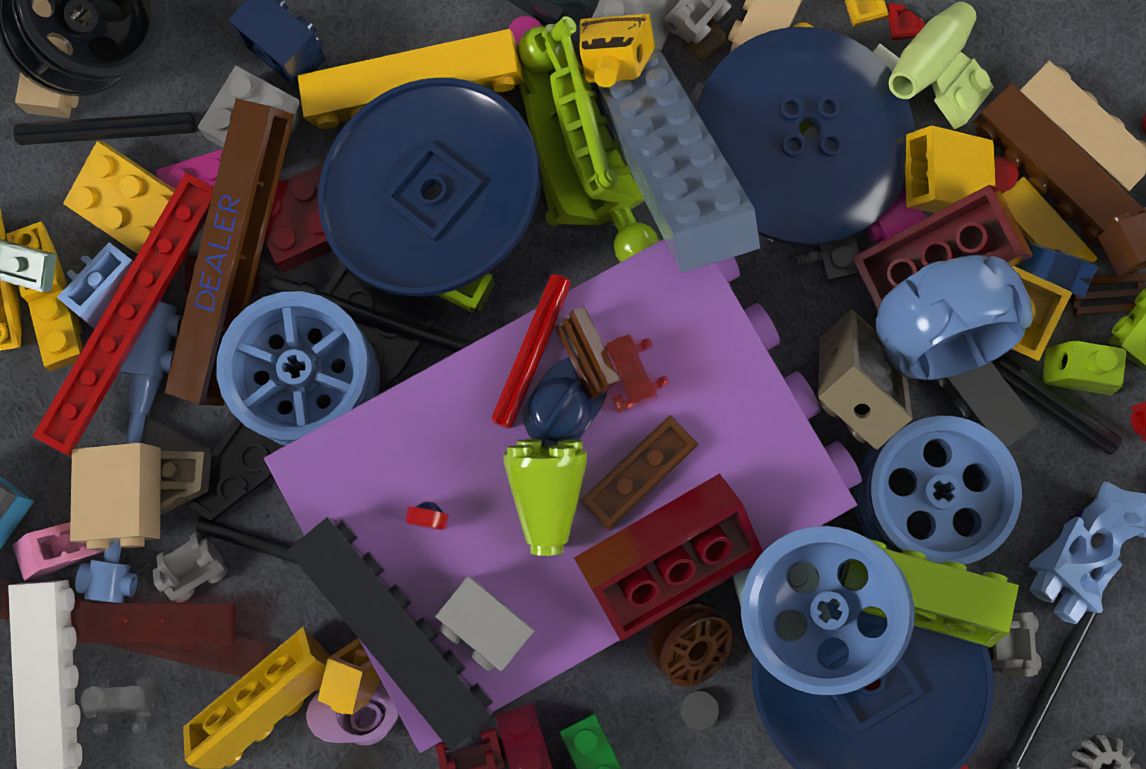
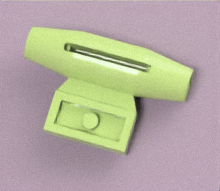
[889,2,994,129]

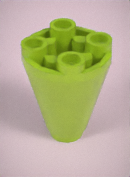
[503,439,587,556]

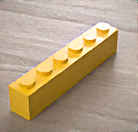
[298,29,524,129]

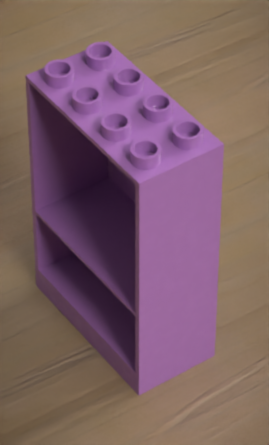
[264,239,862,753]

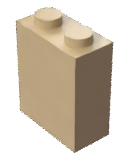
[70,443,161,550]

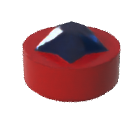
[405,501,449,531]

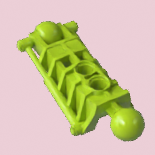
[518,16,659,262]

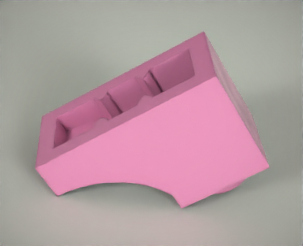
[12,522,105,581]

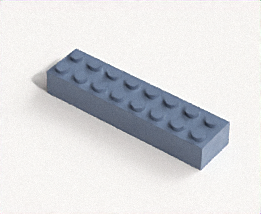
[593,49,760,273]

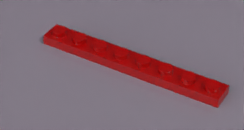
[32,172,214,456]

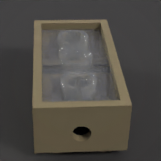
[818,309,912,450]

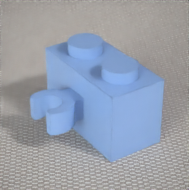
[57,242,133,329]

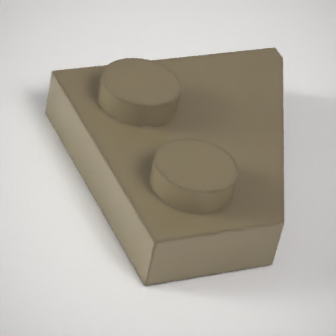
[160,451,212,515]

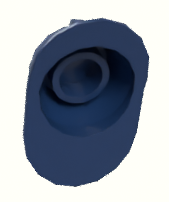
[523,357,607,446]

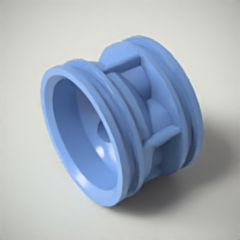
[853,416,1022,565]
[741,526,915,695]

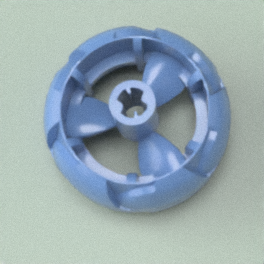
[876,255,1033,380]

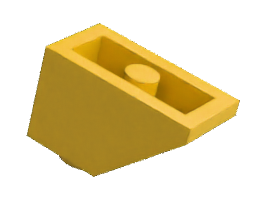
[318,638,381,715]

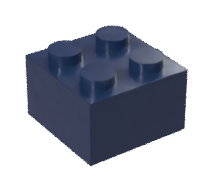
[228,0,326,90]

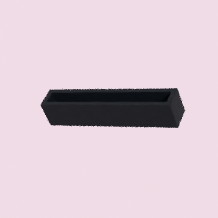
[287,517,493,751]

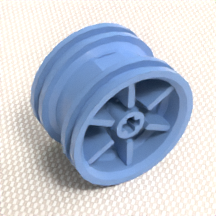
[217,291,380,446]

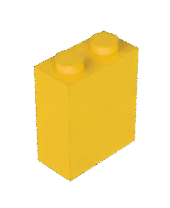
[905,125,995,213]

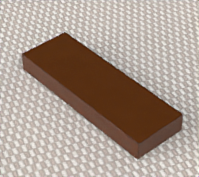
[580,415,699,531]

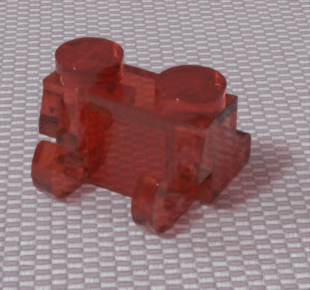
[605,334,670,414]

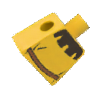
[580,14,655,87]

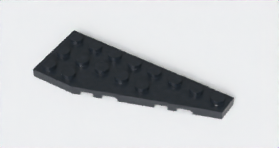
[184,263,442,521]

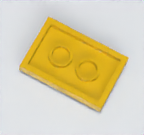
[63,141,175,254]

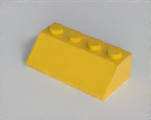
[183,626,330,769]

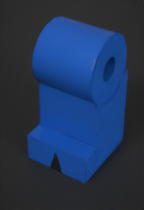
[1020,243,1098,298]

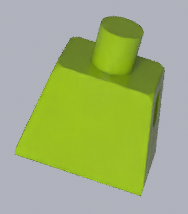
[1042,341,1126,396]

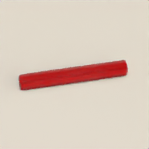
[491,274,571,429]

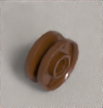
[646,599,733,687]

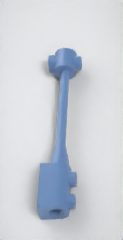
[75,302,183,603]

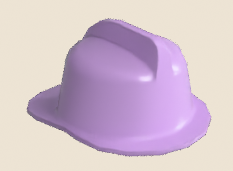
[306,683,399,745]

